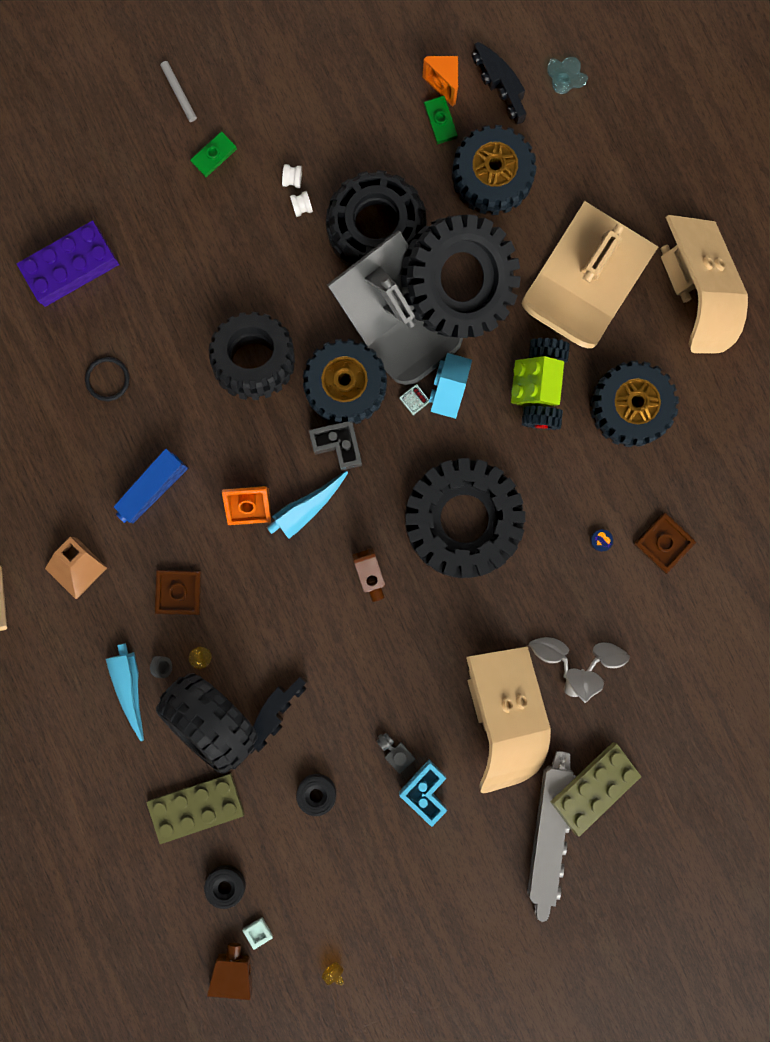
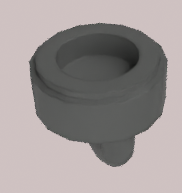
[150,656,172,678]

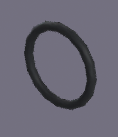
[85,357,130,401]

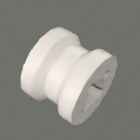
[282,164,302,188]
[290,191,313,217]

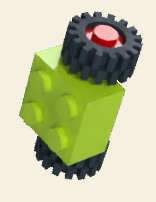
[511,338,570,430]

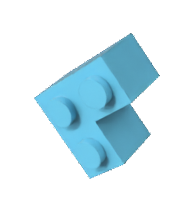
[429,353,472,419]
[399,759,447,827]

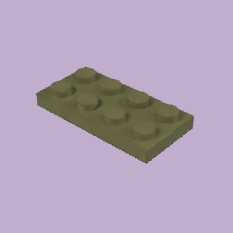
[550,742,641,837]
[146,773,245,844]

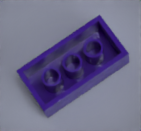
[16,220,120,307]

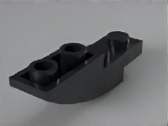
[472,42,527,125]
[250,676,307,754]

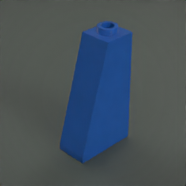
[114,449,189,523]

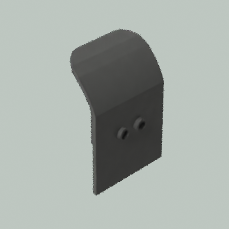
[327,230,463,385]

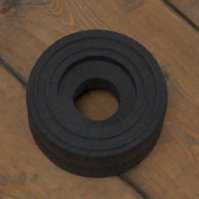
[296,774,337,816]
[204,865,246,909]

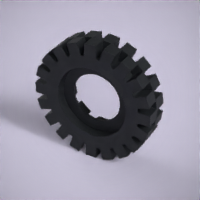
[401,215,521,338]
[405,458,526,578]

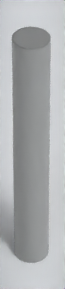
[160,61,197,122]

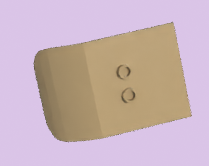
[521,201,658,348]
[661,215,748,353]
[466,647,551,793]

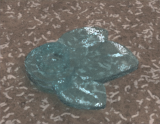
[547,57,588,94]

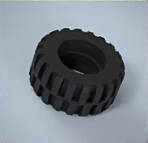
[208,312,295,400]

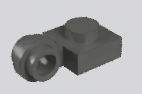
[376,732,416,774]

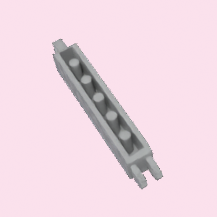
[527,751,576,922]

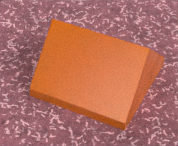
[422,56,458,107]
[222,486,271,525]

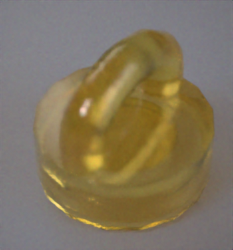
[189,647,212,669]
[322,962,344,986]

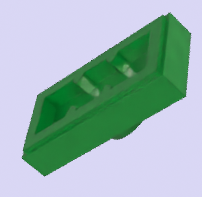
[424,96,458,145]
[190,131,237,178]

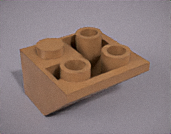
[45,537,107,599]

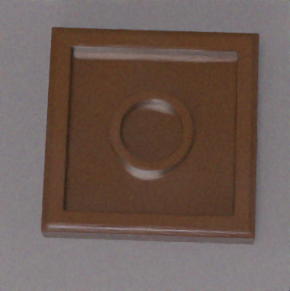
[634,512,697,574]
[155,570,201,615]

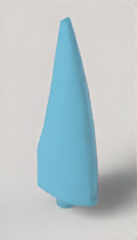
[266,471,348,539]
[106,643,144,741]

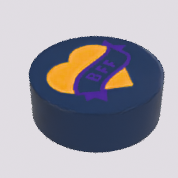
[590,530,613,552]

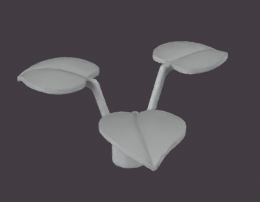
[528,637,630,703]

